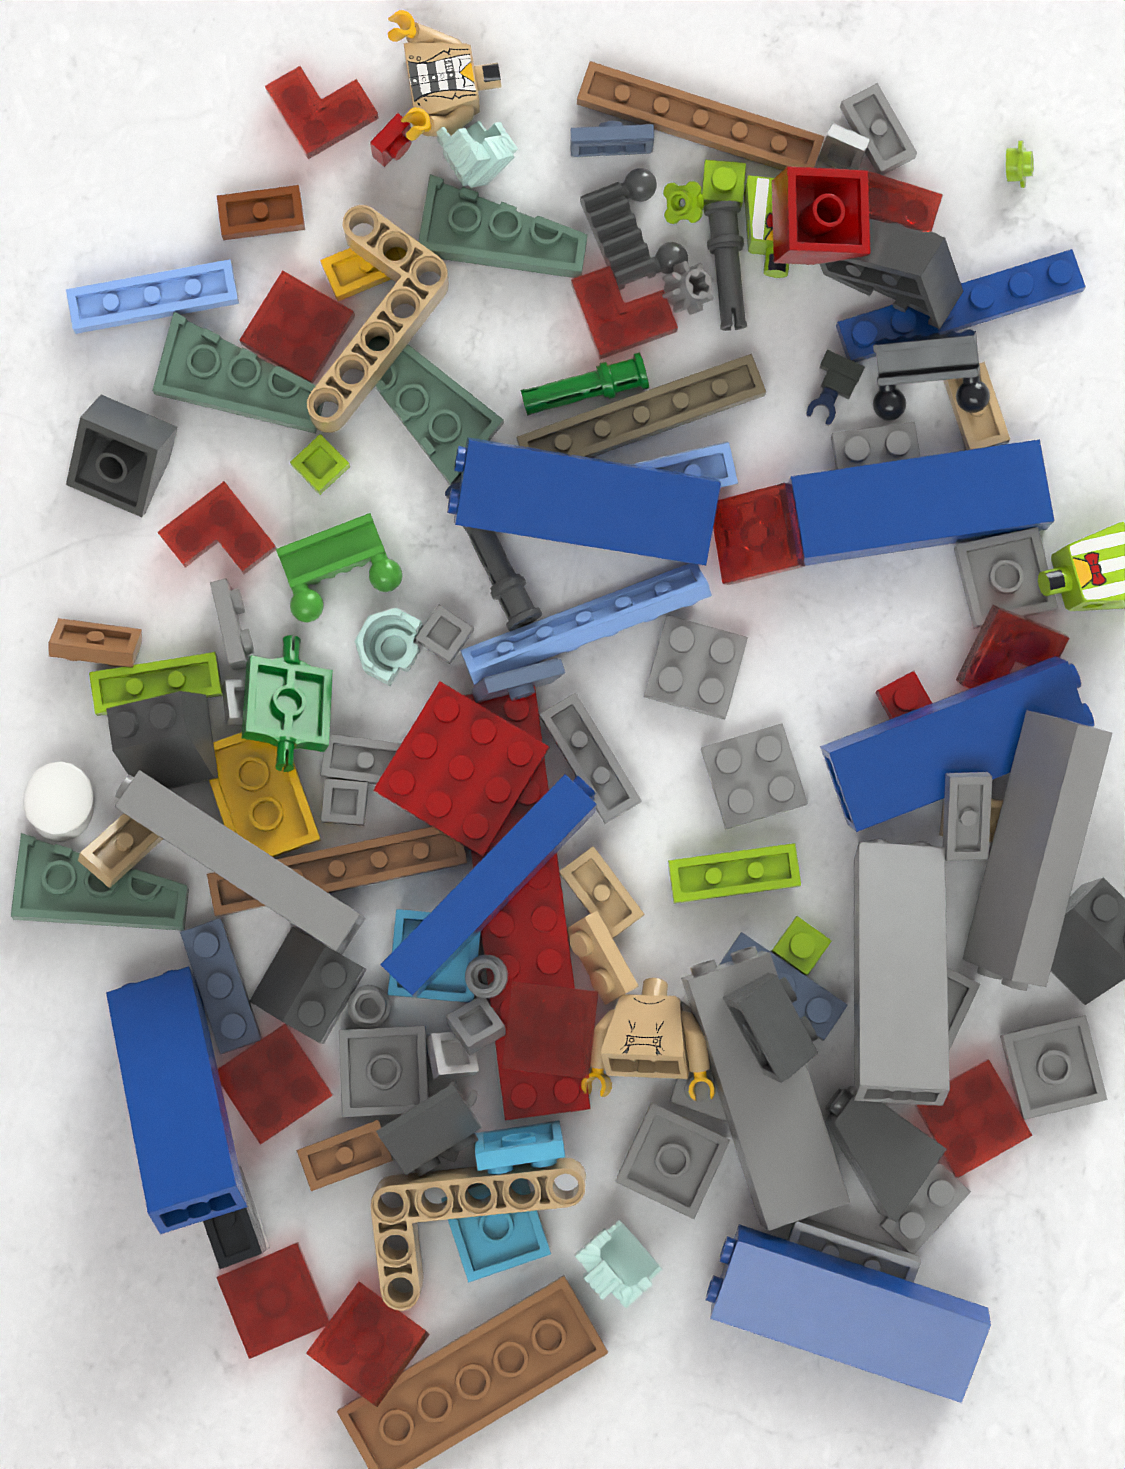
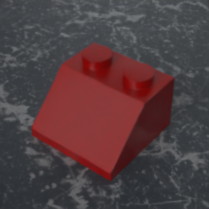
[772,166,870,265]

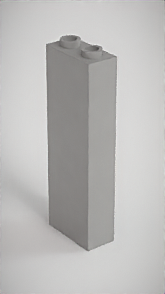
[962,710,1112,991]
[115,770,366,954]
[854,839,950,1106]
[681,946,850,1231]

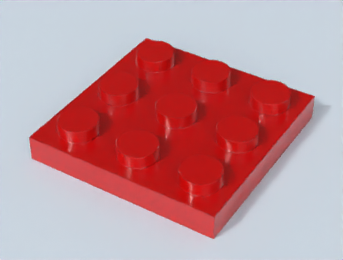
[373,681,550,858]

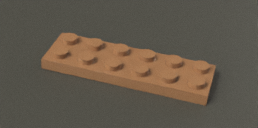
[337,1275,608,1469]

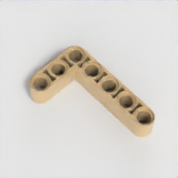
[307,205,449,433]
[370,1158,586,1311]

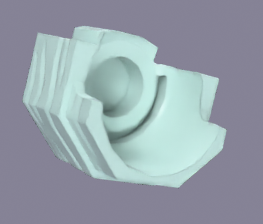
[437,121,518,188]
[355,608,423,686]
[575,1220,662,1308]

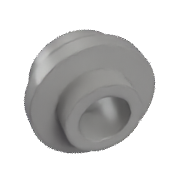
[465,955,508,998]
[347,985,391,1028]

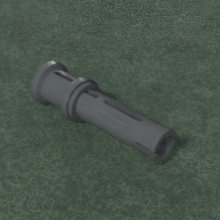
[704,201,747,331]
[463,526,542,631]

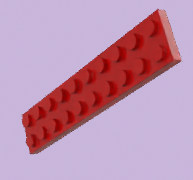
[464,686,591,1120]

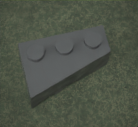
[820,218,963,329]

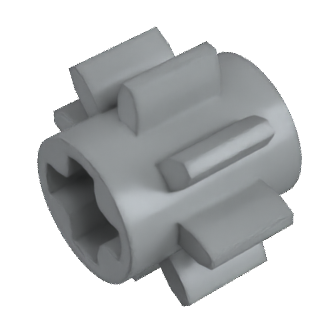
[662,261,714,315]

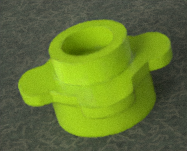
[1006,140,1034,188]
[663,181,704,224]

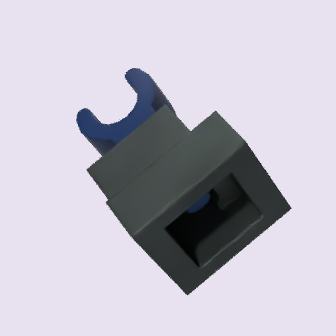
[806,350,865,426]

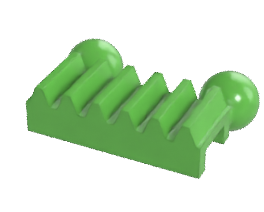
[276,513,402,623]

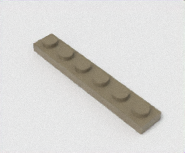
[517,354,766,458]

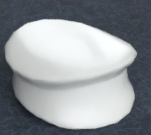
[23,762,94,842]

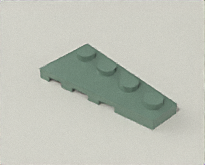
[418,174,588,279]
[152,312,324,434]
[367,336,504,485]
[11,833,189,931]

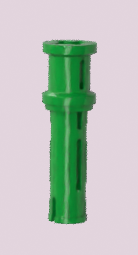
[520,352,649,416]

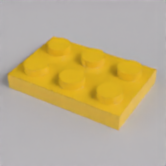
[209,732,321,858]

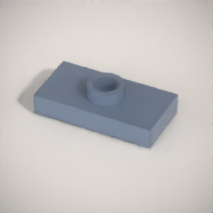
[570,121,654,157]
[471,658,566,703]

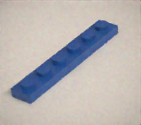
[836,249,1086,362]

